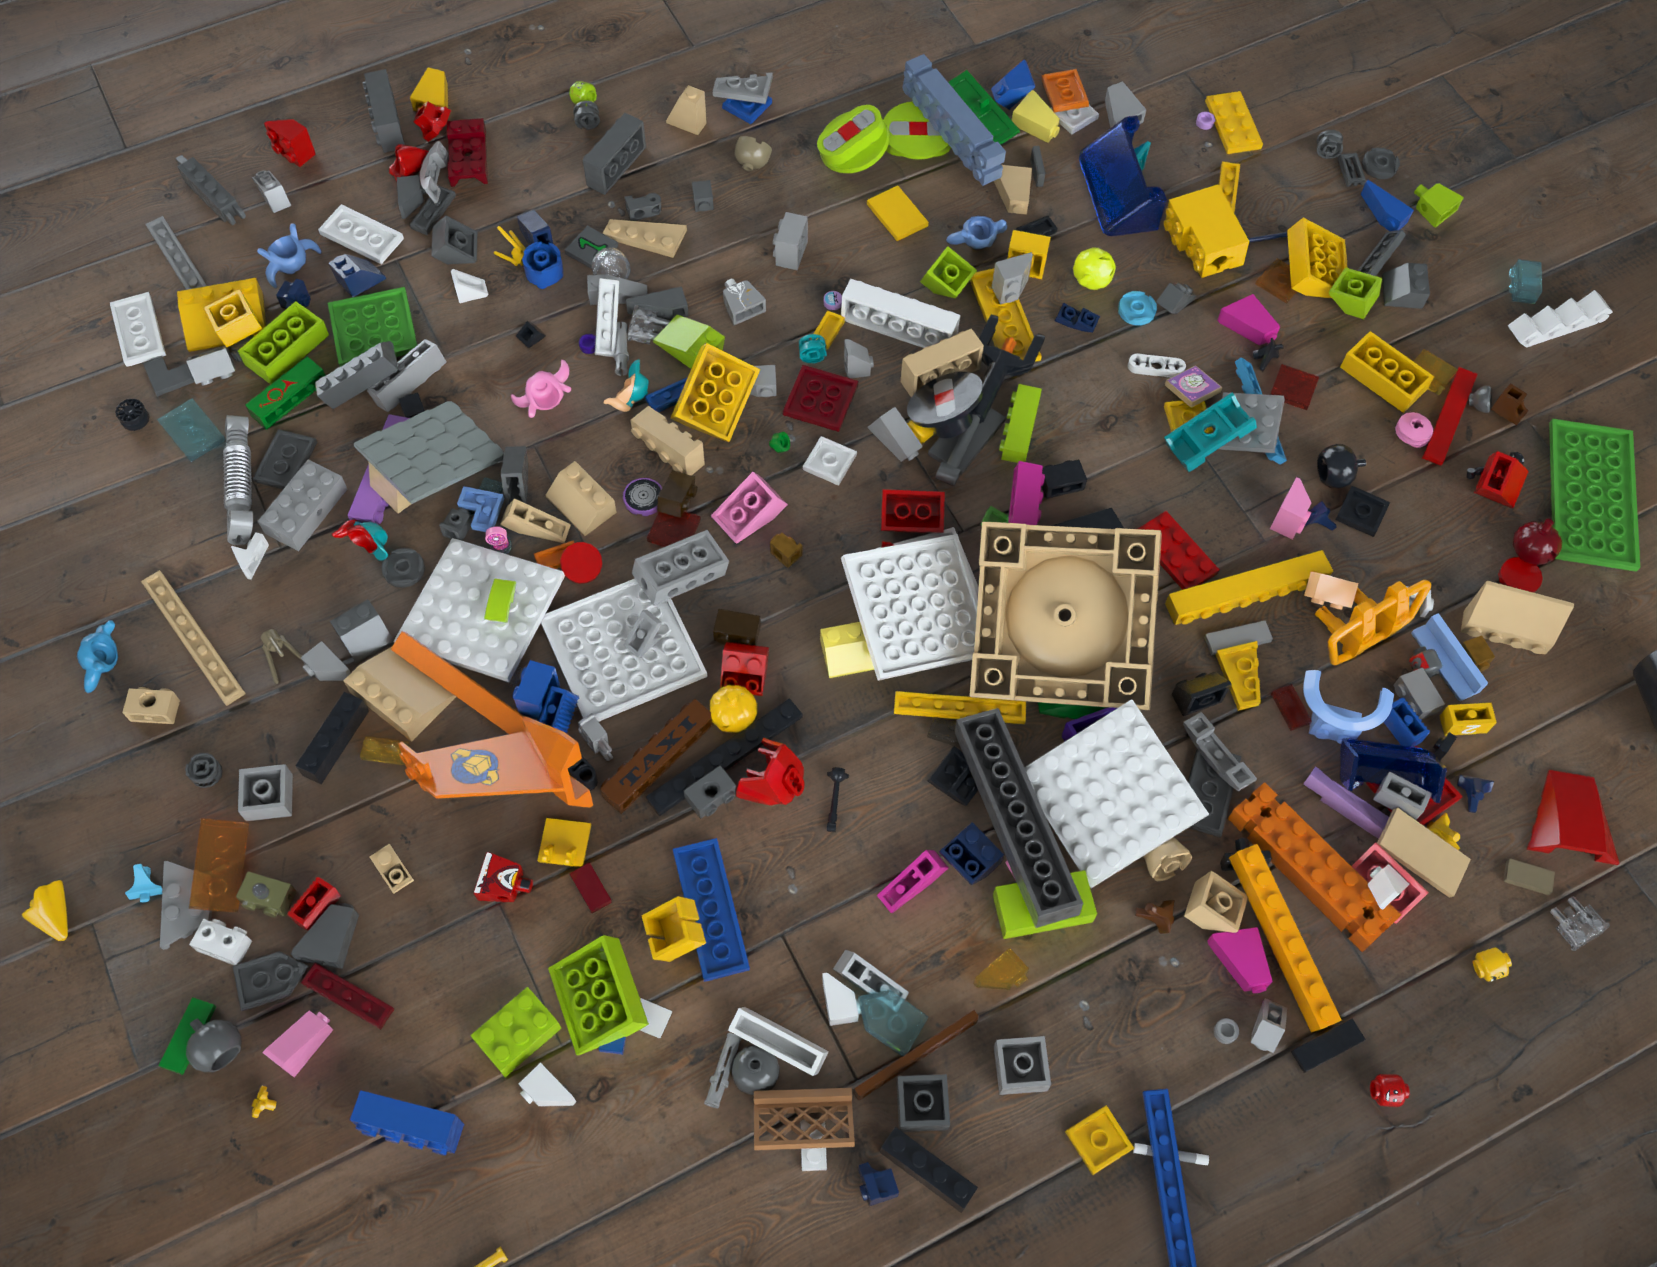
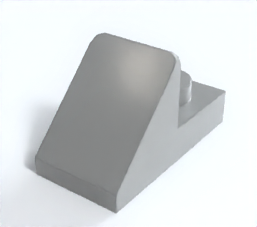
[624,610,663,658]

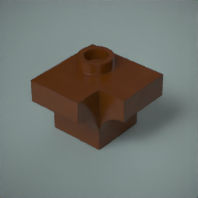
[1491,383,1529,426]

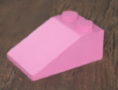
[711,472,788,544]

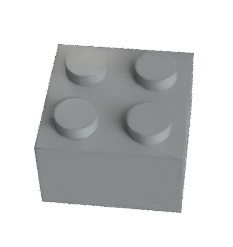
[773,212,808,270]
[238,764,293,821]
[994,1036,1051,1095]

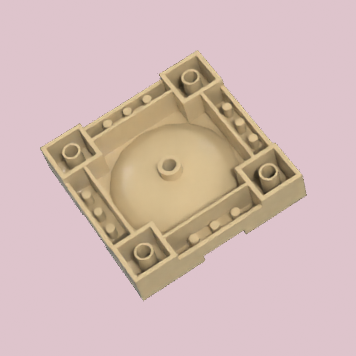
[970,522,1162,710]

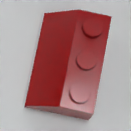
[881,489,945,533]

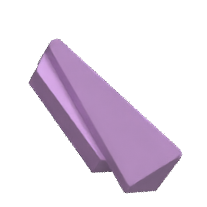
[1303,766,1389,839]

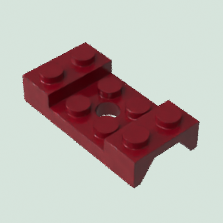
[447,118,488,187]

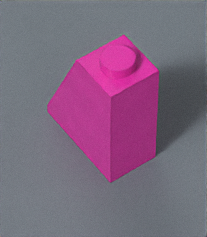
[1217,294,1280,346]
[1207,927,1273,993]

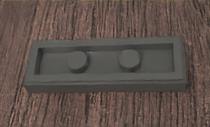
[410,186,456,235]

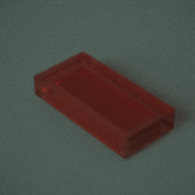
[1271,684,1312,731]

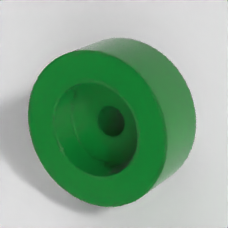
[769,432,790,453]

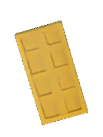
[1205,91,1263,154]

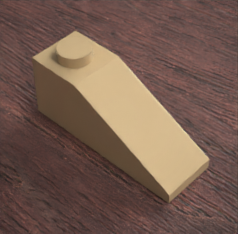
[500,499,571,543]

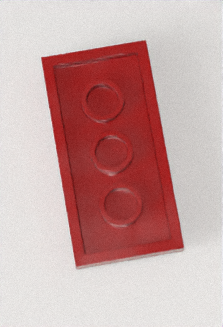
[1138,511,1220,590]

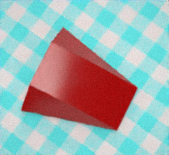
[1527,770,1620,865]

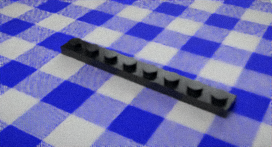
[646,698,803,816]

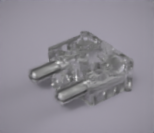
[627,305,669,345]
[1550,896,1610,951]

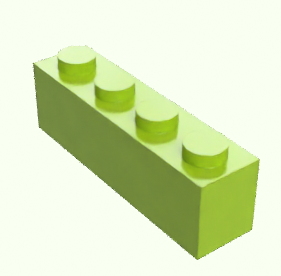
[999,384,1042,463]

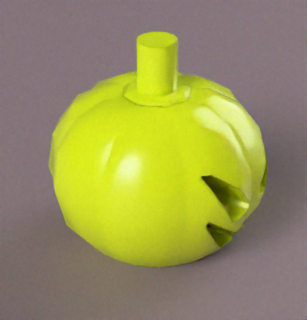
[1073,247,1116,290]

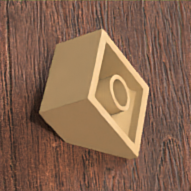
[1184,871,1248,933]

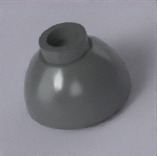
[1469,385,1492,413]

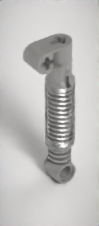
[223,415,253,545]

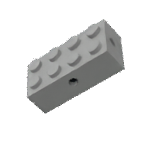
[258,459,347,551]

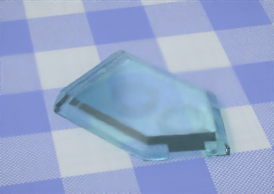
[858,990,928,1057]

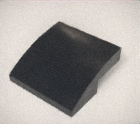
[927,746,978,806]

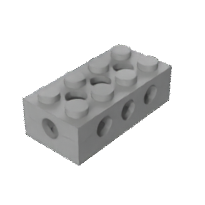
[632,530,729,606]

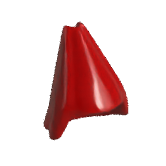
[389,144,429,182]

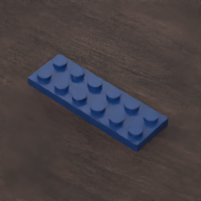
[673,838,750,982]

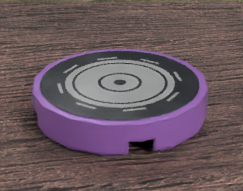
[623,478,662,516]

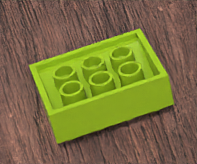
[548,935,649,1055]

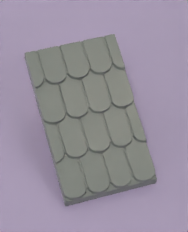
[354,401,504,513]

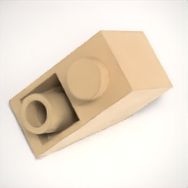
[369,844,414,894]

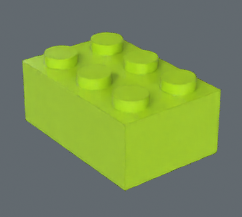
[470,987,562,1077]

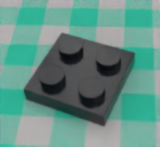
[1335,486,1390,537]

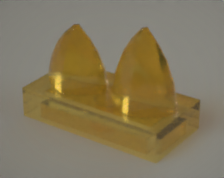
[360,736,410,765]

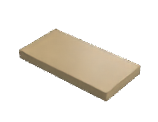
[1377,808,1471,898]

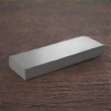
[1204,621,1273,656]

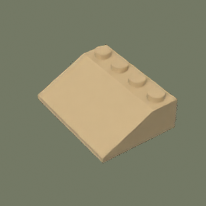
[1461,581,1574,655]
[343,647,456,742]

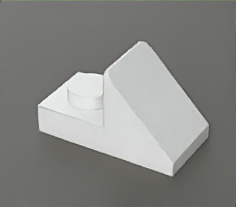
[231,532,269,580]
[800,1119,827,1171]

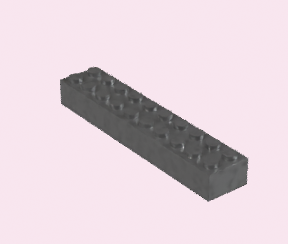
[955,708,1083,928]

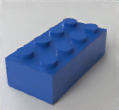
[350,1090,464,1156]

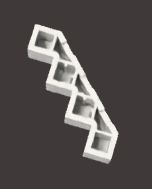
[1508,290,1613,347]

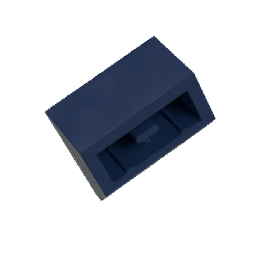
[939,822,1004,885]

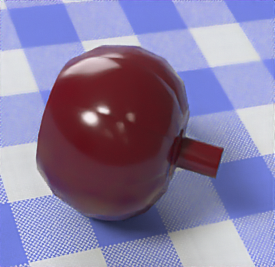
[1513,519,1562,565]

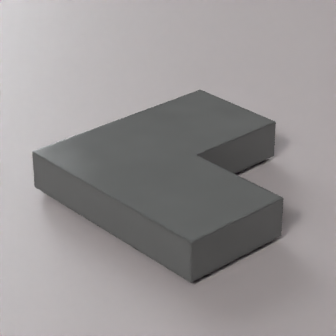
[143,356,195,397]

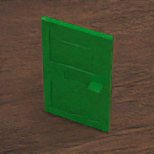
[948,70,1020,145]

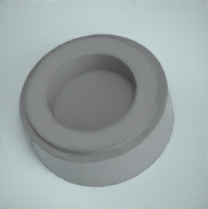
[1214,1018,1239,1044]

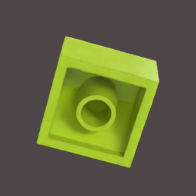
[920,246,977,298]
[1329,267,1382,319]

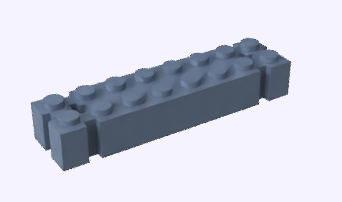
[902,54,1006,186]

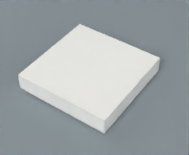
[1050,105,1099,135]
[803,436,857,486]

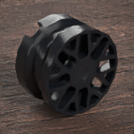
[115,399,150,431]

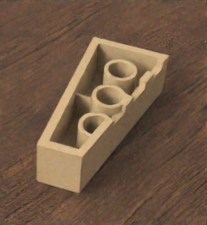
[631,406,705,475]

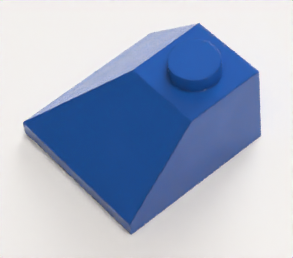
[991,60,1036,110]

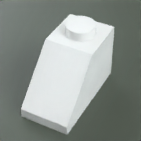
[1367,864,1410,910]
[822,973,862,1026]
[519,1063,576,1106]

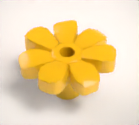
[252,1085,277,1118]

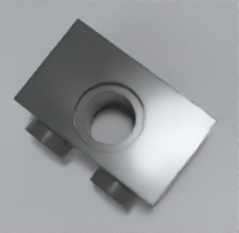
[684,766,736,819]

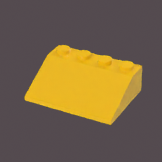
[1287,217,1348,298]
[177,278,266,352]
[670,343,760,442]

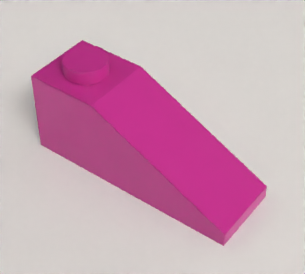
[877,850,949,913]

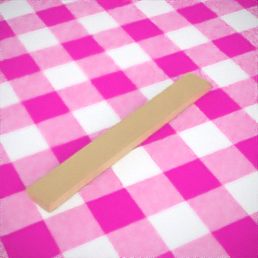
[141,570,245,706]

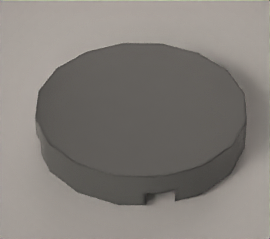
[1362,147,1400,179]
[381,548,425,588]

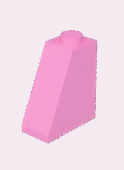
[263,1010,333,1077]

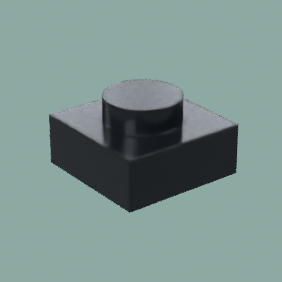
[1432,732,1457,762]

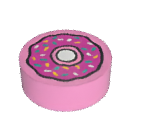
[485,527,507,545]

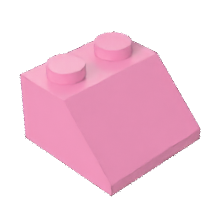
[1270,477,1312,540]

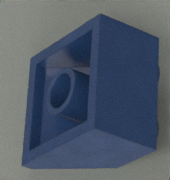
[328,254,386,297]

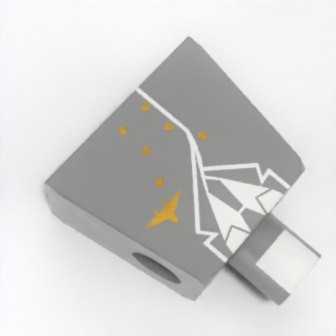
[723,279,766,325]

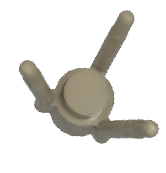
[261,629,302,684]

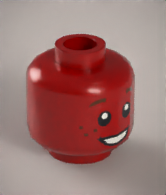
[1370,1074,1410,1107]

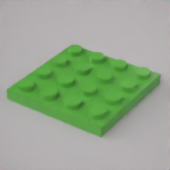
[328,287,417,367]

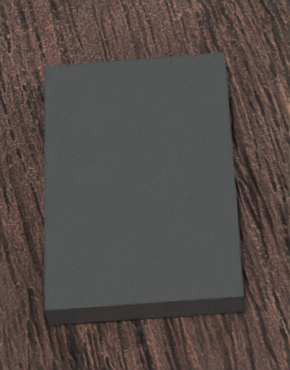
[253,429,317,489]

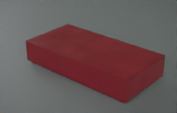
[570,862,612,914]

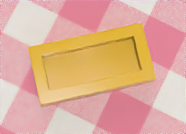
[811,310,845,350]

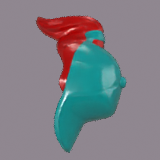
[332,520,388,560]

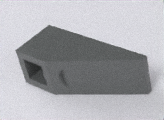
[625,286,689,321]

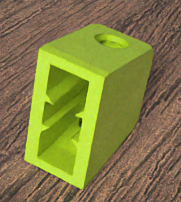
[1414,183,1464,228]

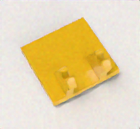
[537,818,591,867]

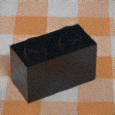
[1041,459,1087,499]

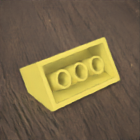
[820,622,874,678]

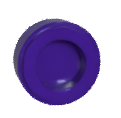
[579,334,596,354]

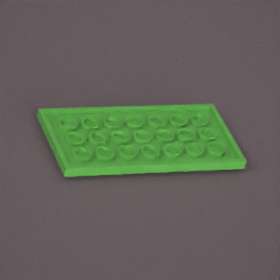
[1549,419,1640,572]

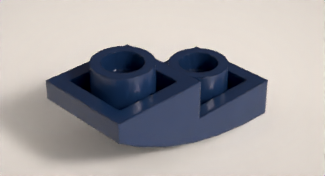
[1054,303,1100,333]

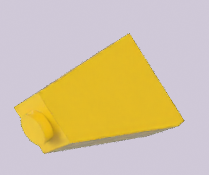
[410,67,448,112]

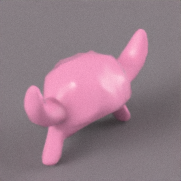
[511,360,571,418]

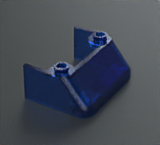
[1340,738,1447,803]

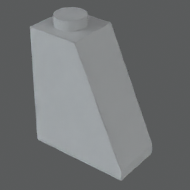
[1105,81,1146,135]
[868,407,923,462]

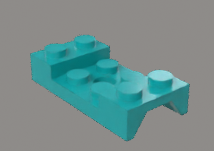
[1164,392,1257,473]

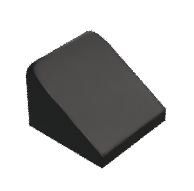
[516,321,546,348]

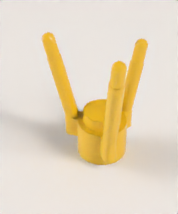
[494,226,526,266]

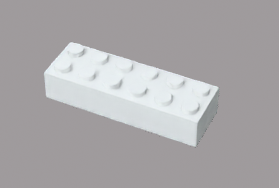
[841,279,960,348]

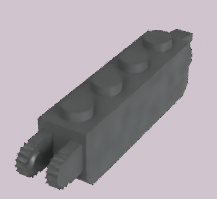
[175,155,246,225]

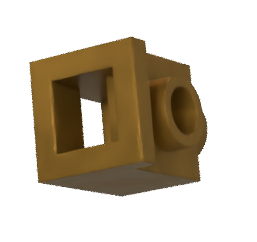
[770,533,803,568]

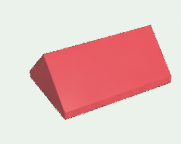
[1352,843,1429,924]

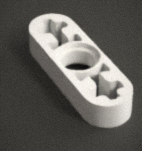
[1128,354,1186,378]

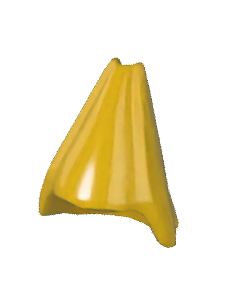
[22,880,68,941]

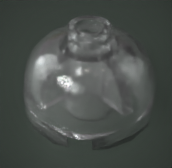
[591,247,631,280]

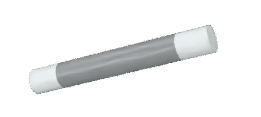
[1133,1143,1209,1166]

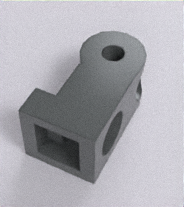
[625,193,662,221]

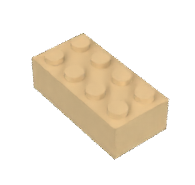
[901,328,984,397]

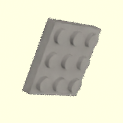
[1219,392,1285,453]

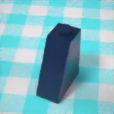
[517,210,553,245]

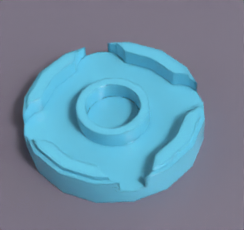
[1118,291,1157,325]

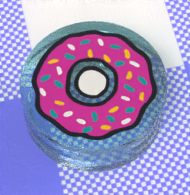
[490,536,512,554]

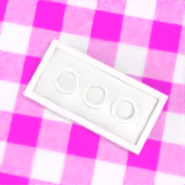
[318,204,404,264]
[110,292,166,367]

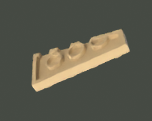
[603,219,687,258]

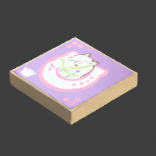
[1165,365,1222,408]

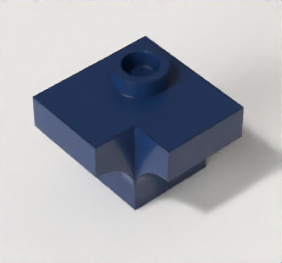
[276,279,311,309]
[858,1162,899,1206]

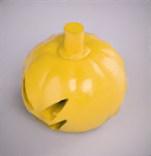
[709,685,757,733]

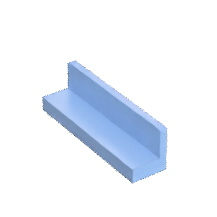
[1411,613,1488,701]

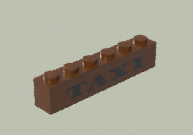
[600,699,714,814]

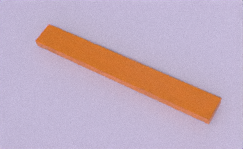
[391,631,525,734]

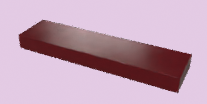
[301,963,394,1030]

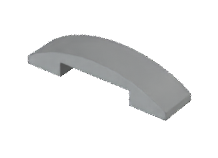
[420,141,449,203]
[1183,712,1257,791]

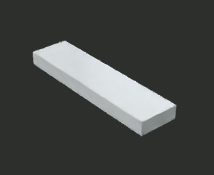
[595,278,619,357]

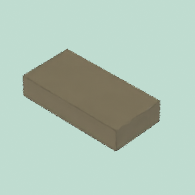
[1503,858,1555,895]

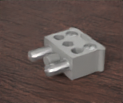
[578,713,613,761]

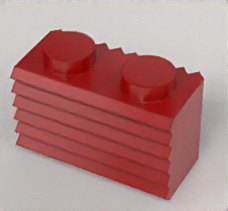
[288,877,341,931]

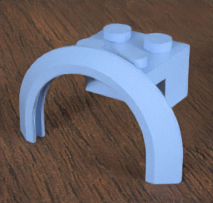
[1303,670,1394,745]

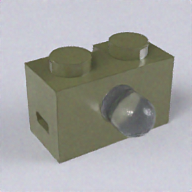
[236,872,297,917]

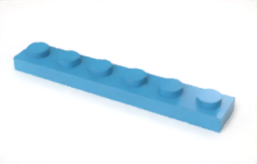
[1235,358,1287,464]

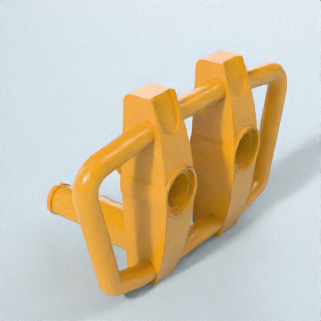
[1315,580,1431,665]

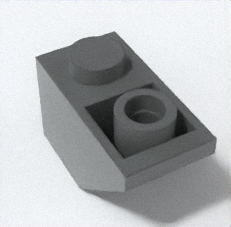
[1156,282,1196,314]

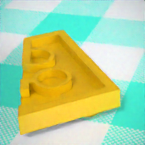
[1216,641,1261,711]

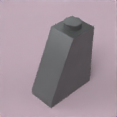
[501,446,528,507]
[291,903,359,969]

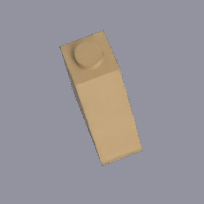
[666,85,707,135]
[994,165,1032,215]

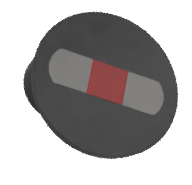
[907,372,984,438]

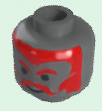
[1409,646,1442,678]

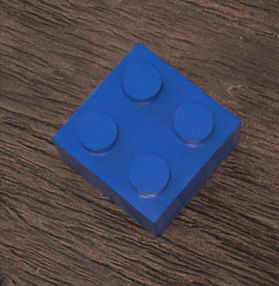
[513,660,560,721]

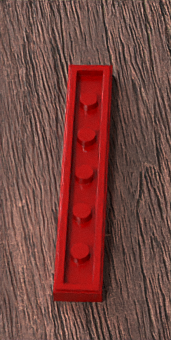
[1422,367,1478,466]

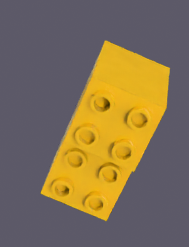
[1164,185,1249,278]

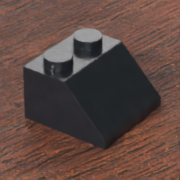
[1172,672,1232,716]

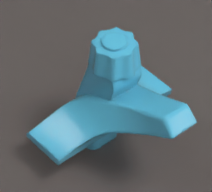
[125,864,163,902]

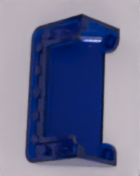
[1079,115,1167,236]

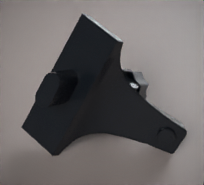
[1253,338,1284,372]

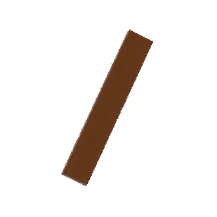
[853,1010,979,1100]

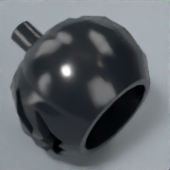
[1317,444,1366,489]

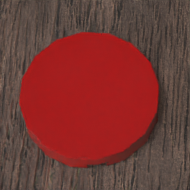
[560,542,602,584]
[1498,557,1543,593]

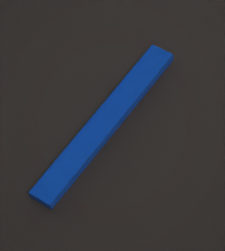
[1142,1089,1197,1267]

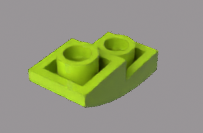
[484,579,516,623]

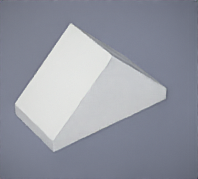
[451,269,488,303]

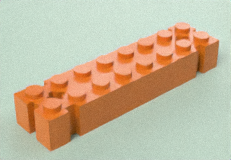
[1228,782,1401,952]

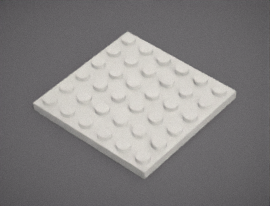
[841,534,978,681]
[393,538,565,682]
[541,579,708,722]
[1024,699,1209,888]

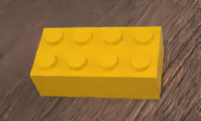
[1340,331,1434,413]

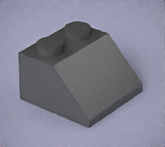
[432,215,477,265]
[1382,263,1430,309]
[330,600,394,664]

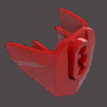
[736,738,805,806]

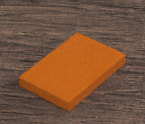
[1042,69,1089,113]

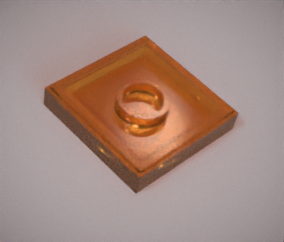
[1255,258,1297,304]

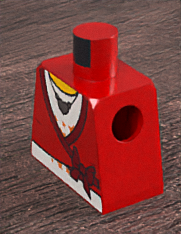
[474,852,533,902]

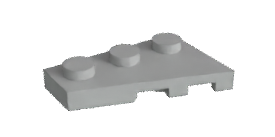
[713,73,773,104]

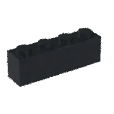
[295,692,369,785]
[880,1127,978,1213]

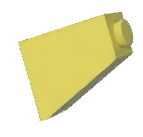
[1012,90,1060,143]

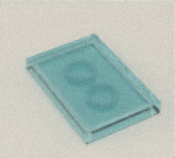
[157,398,226,462]

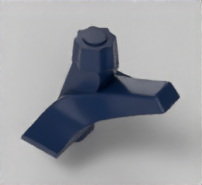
[1305,501,1337,530]
[1457,774,1494,813]

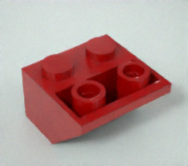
[264,119,316,167]
[1474,451,1529,509]
[720,642,769,696]

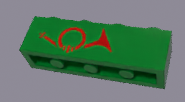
[245,356,326,430]

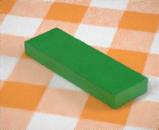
[158,997,217,1075]

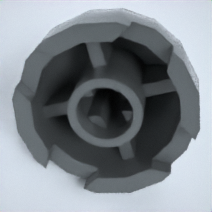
[731,1045,780,1095]

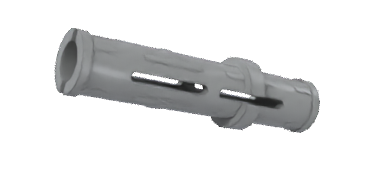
[614,322,629,376]
[704,1033,742,1108]

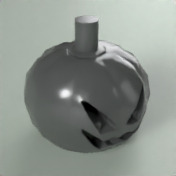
[186,1018,242,1072]

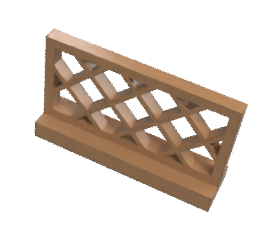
[754,1088,855,1150]

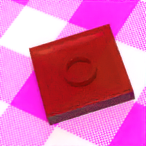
[1270,364,1319,410]
[647,511,701,547]

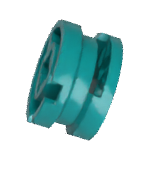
[799,334,827,363]

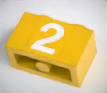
[1439,703,1497,736]

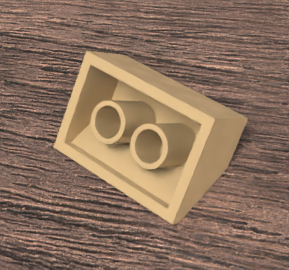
[546,461,617,536]

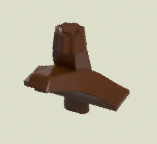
[1135,900,1175,934]

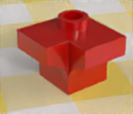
[413,101,451,142]

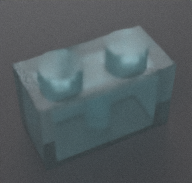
[1509,259,1542,304]

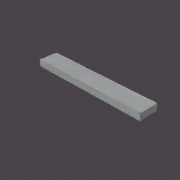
[146,216,207,290]

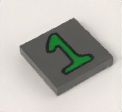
[565,225,618,271]

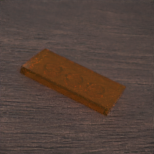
[189,818,249,912]

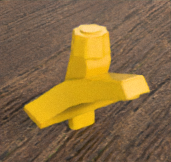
[1427,812,1460,850]

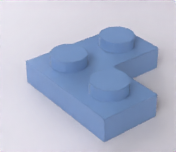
[457,486,504,532]

